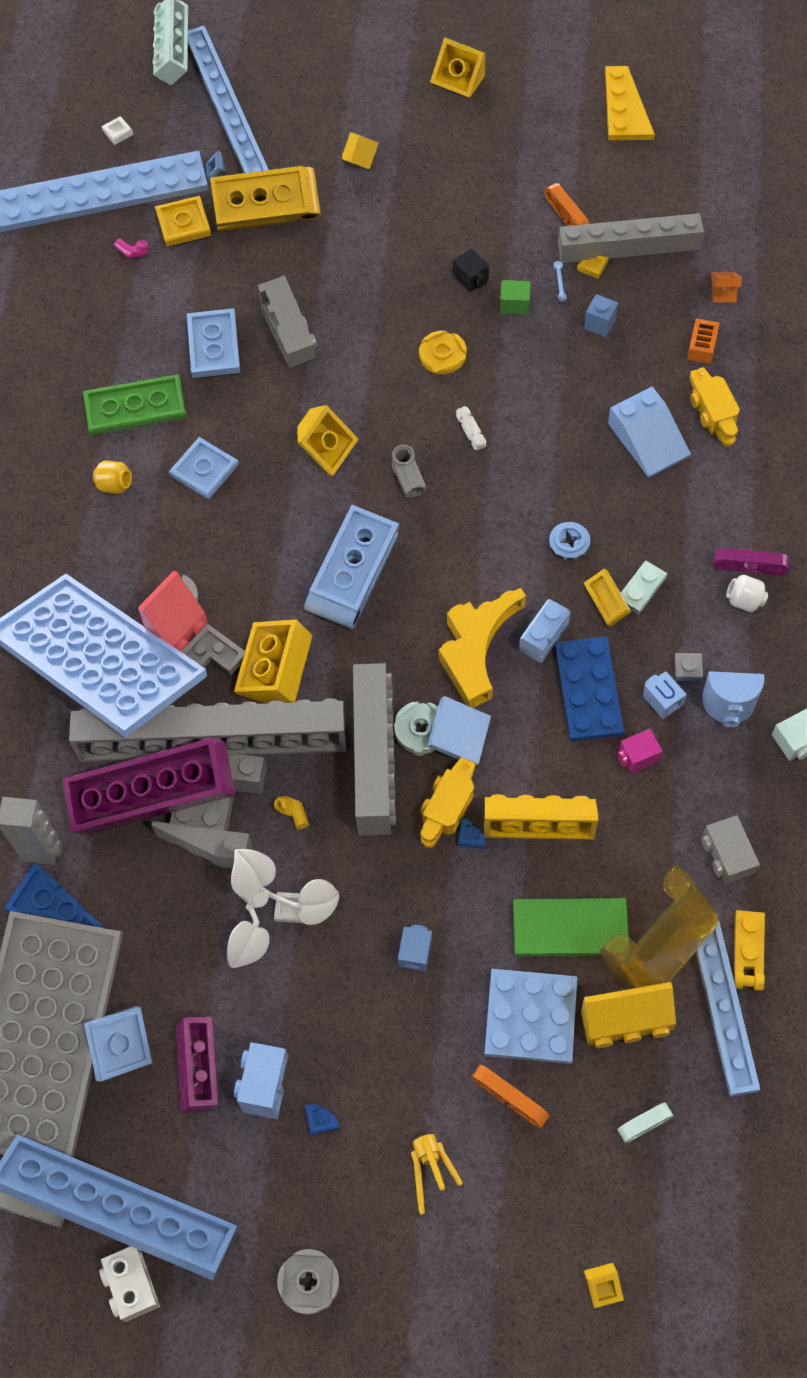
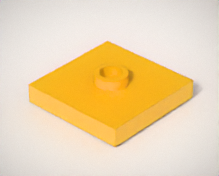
[155,196,211,247]

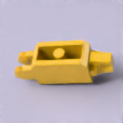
[689,367,740,447]
[420,757,475,848]

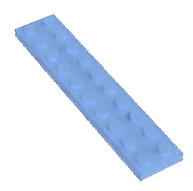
[0,151,208,232]

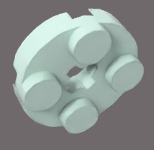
[394,702,438,756]

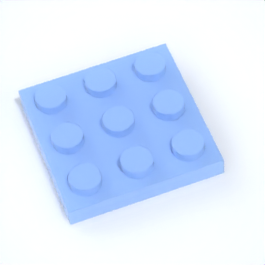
[484,969,577,1064]

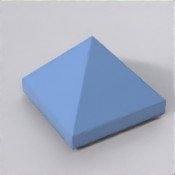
[205,151,226,182]

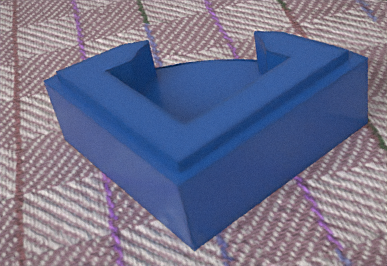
[458,818,486,849]
[305,1104,340,1136]

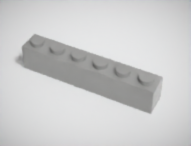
[558,213,704,263]

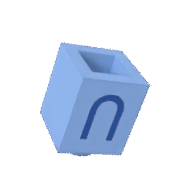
[643,671,687,719]

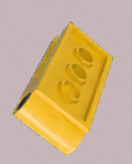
[210,166,321,232]

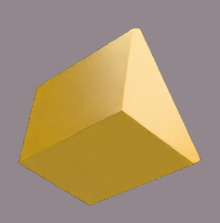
[430,38,486,98]

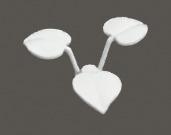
[227,849,339,968]

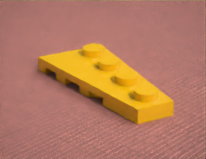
[605,66,655,140]

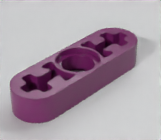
[713,548,789,576]

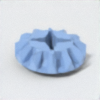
[549,522,590,560]

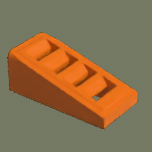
[687,318,720,364]

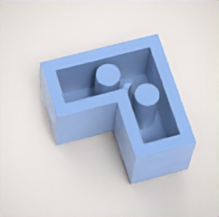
[234,1042,288,1120]

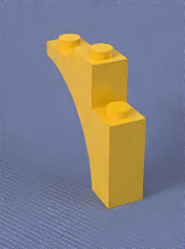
[439,588,526,708]

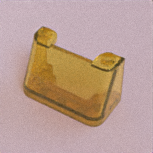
[599,864,718,989]

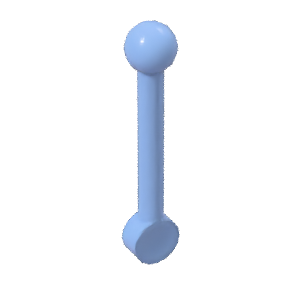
[553,261,567,302]

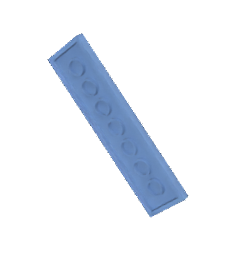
[0,1134,237,1280]

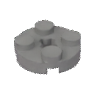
[277,1249,339,1315]

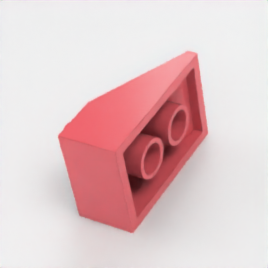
[138,571,208,652]

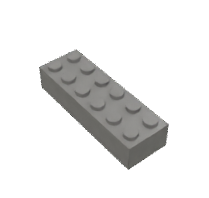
[353,663,396,836]

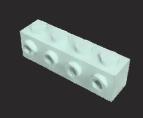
[153,0,188,85]

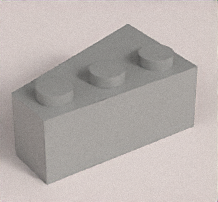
[258,275,318,368]

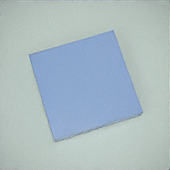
[169,437,239,499]
[427,696,491,766]
[84,1006,152,1082]

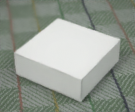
[102,116,133,145]
[274,892,302,923]

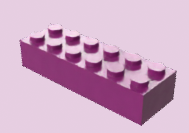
[63,738,236,835]

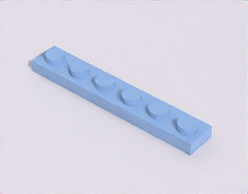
[690,921,760,1097]

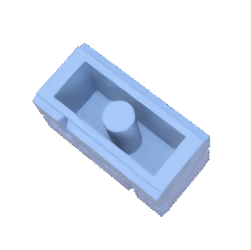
[519,599,570,663]

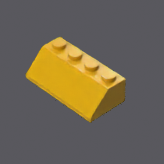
[484,794,598,840]

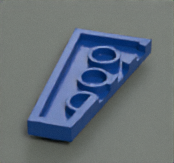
[4,862,104,928]

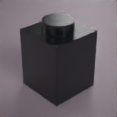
[453,248,489,292]

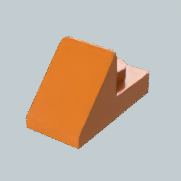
[711,272,742,302]

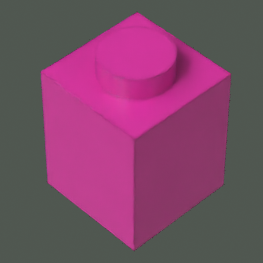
[617,729,663,773]

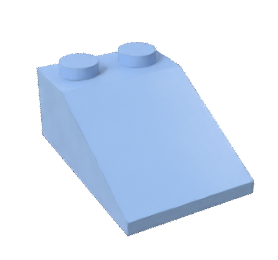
[608,387,691,478]

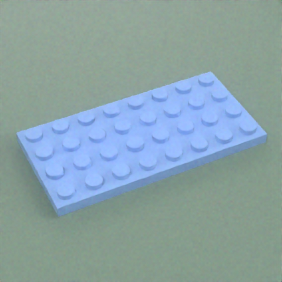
[0,574,207,737]

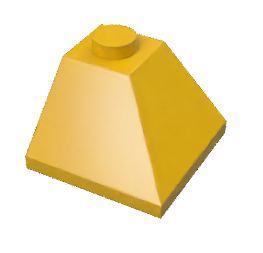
[297,405,359,476]

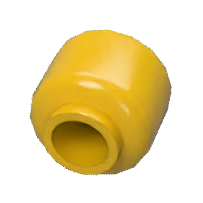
[93,461,132,494]

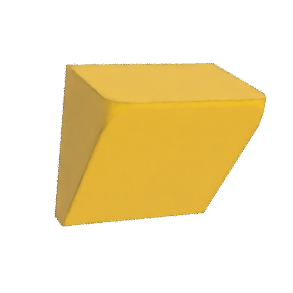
[584,1263,624,1308]

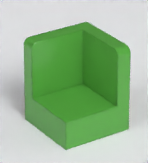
[500,280,530,315]

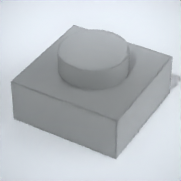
[674,653,703,681]

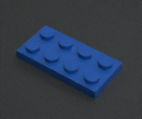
[555,637,624,742]

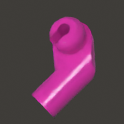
[114,239,149,258]

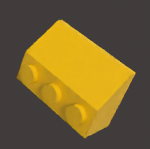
[234,619,312,704]
[581,982,676,1048]

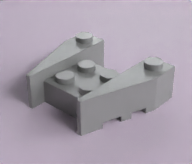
[152,754,267,868]

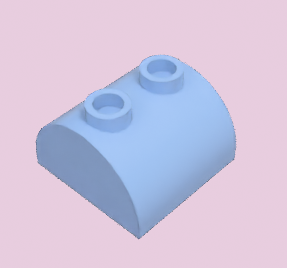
[702,671,764,727]

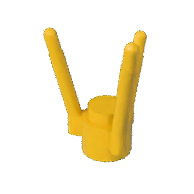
[411,1134,463,1215]

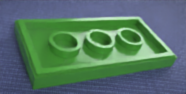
[83,374,186,435]
[513,898,629,956]

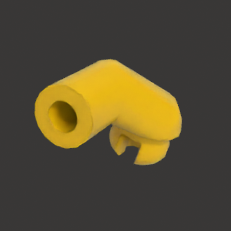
[274,796,309,830]

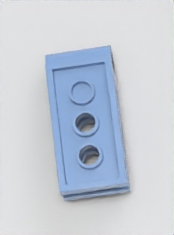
[304,505,399,629]

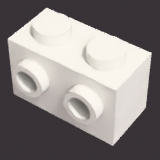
[99,1246,160,1322]

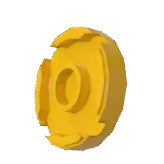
[419,331,467,374]

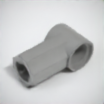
[392,445,426,498]

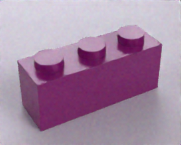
[175,1017,218,1113]

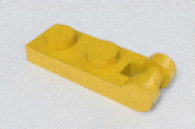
[733,910,765,991]

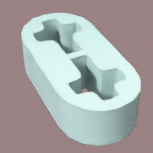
[617,1102,673,1143]

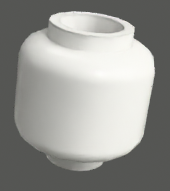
[727,575,768,612]

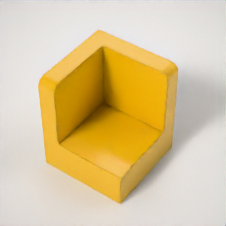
[342,132,379,169]

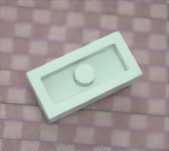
[621,560,667,615]

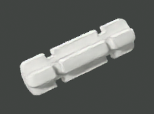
[456,406,486,451]

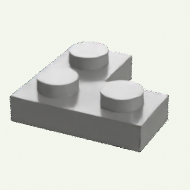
[181,624,245,676]

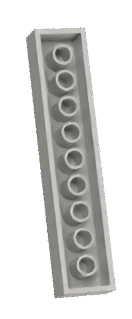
[69,698,347,762]

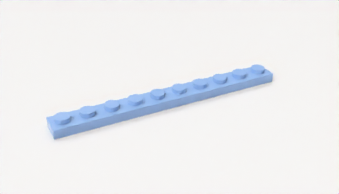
[188,26,268,173]

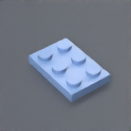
[187,308,241,378]

